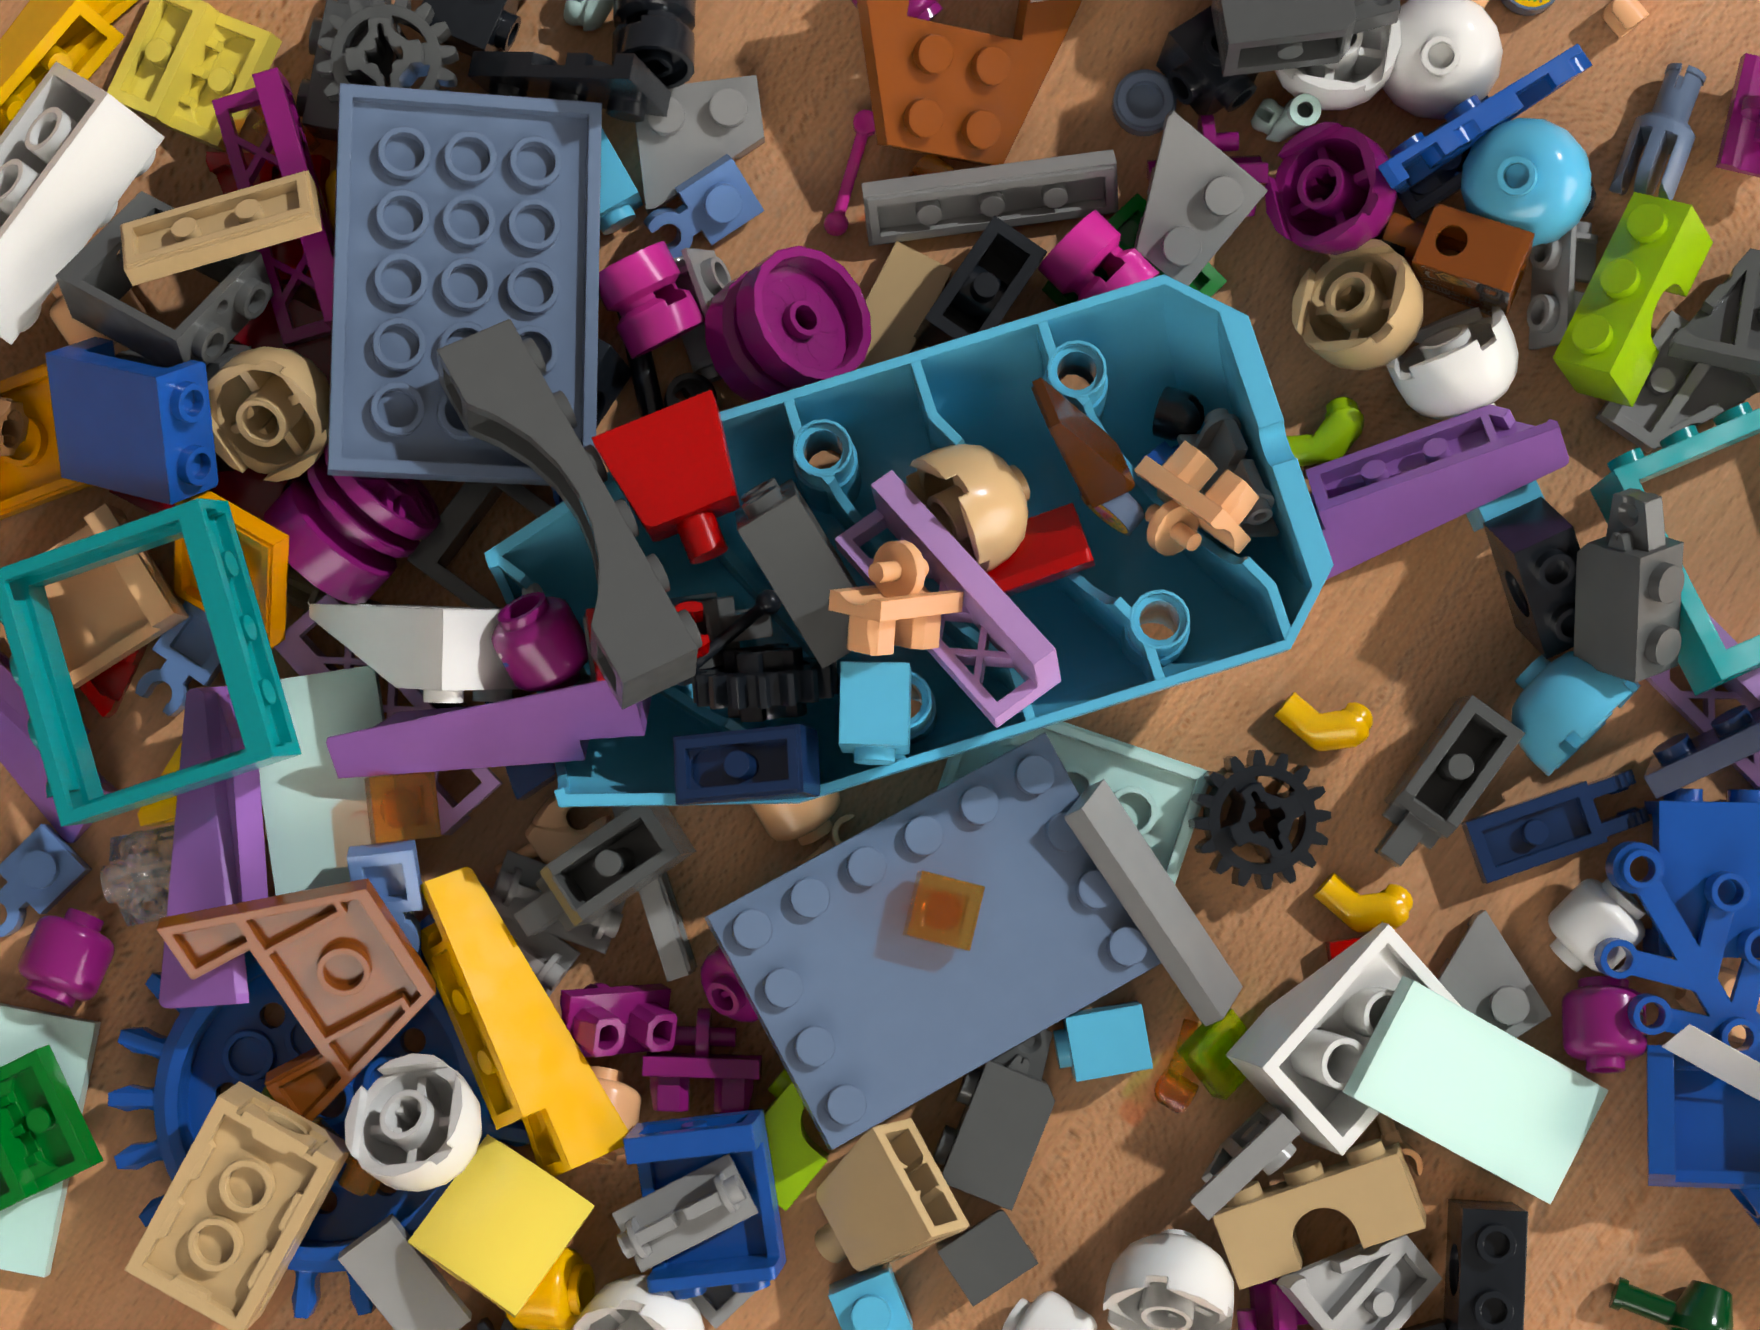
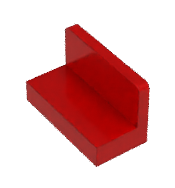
[987,502,1095,597]

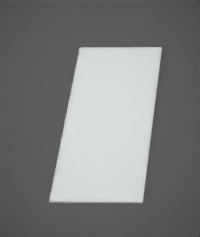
[1662,1024,1760,1101]

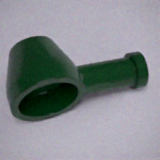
[1609,1277,1734,1330]

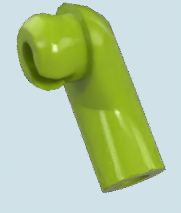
[1287,397,1364,467]

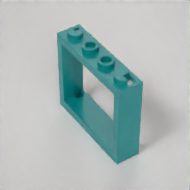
[1590,402,1760,696]
[0,498,302,827]

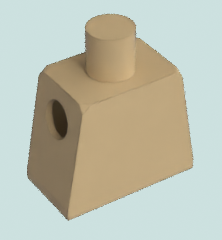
[815,1118,970,1272]

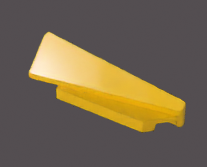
[0,0,138,136]
[421,867,629,1177]

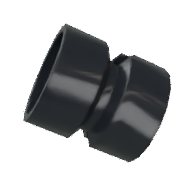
[612,0,696,89]

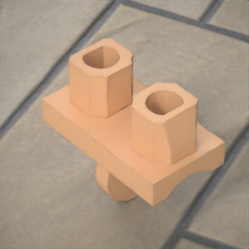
[1134,441,1260,556]
[829,540,964,656]

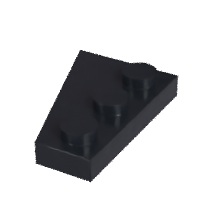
[468,51,671,122]

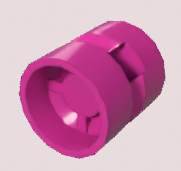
[1038,210,1159,301]
[599,241,705,359]

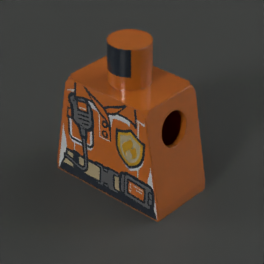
[1382,204,1535,318]

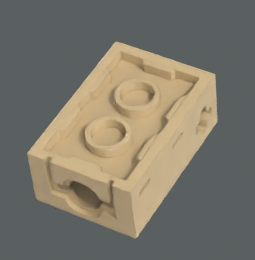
[124,1081,350,1330]

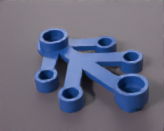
[1594,841,1760,1061]

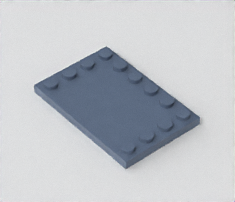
[327,83,602,486]
[704,733,1161,1150]

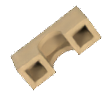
[1212,1139,1426,1290]

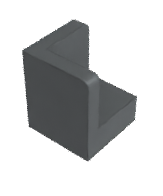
[936,1210,1038,1307]

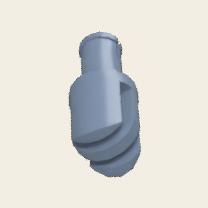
[1609,63,1706,200]

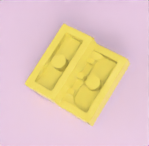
[107,0,282,152]
[407,1134,595,1318]

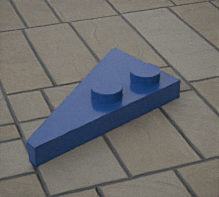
[1378,44,1593,194]

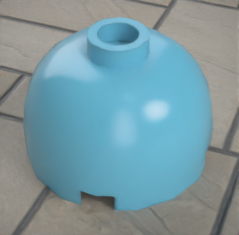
[1461,118,1592,247]
[1511,651,1641,776]

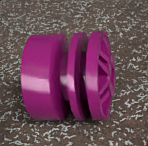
[263,444,441,604]

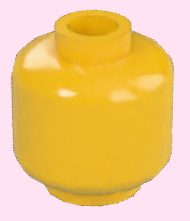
[505,1247,595,1330]

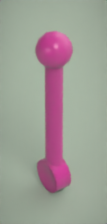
[824,110,876,236]

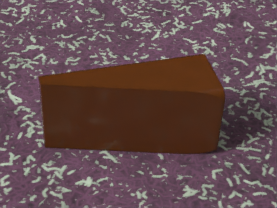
[1031,378,1135,508]

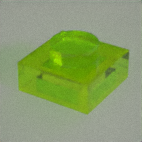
[1177,1009,1248,1100]

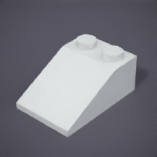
[309,604,519,703]
[1226,922,1461,1156]

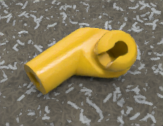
[1274,692,1373,751]
[1313,872,1413,932]

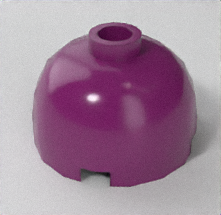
[1265,122,1397,255]

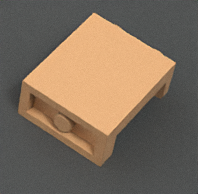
[0,503,189,690]

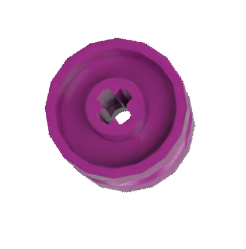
[705,246,871,403]

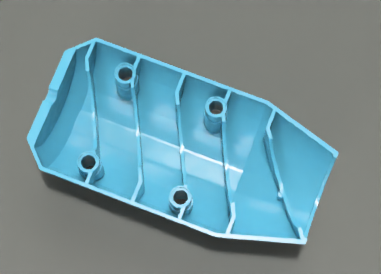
[484,274,1334,808]

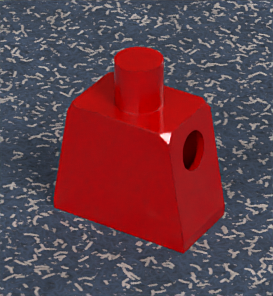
[591,390,740,564]

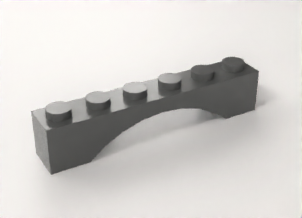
[437,319,702,710]

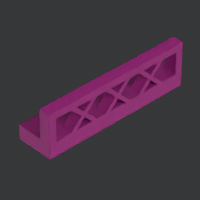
[212,67,334,348]

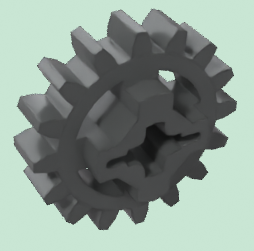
[316,0,459,103]

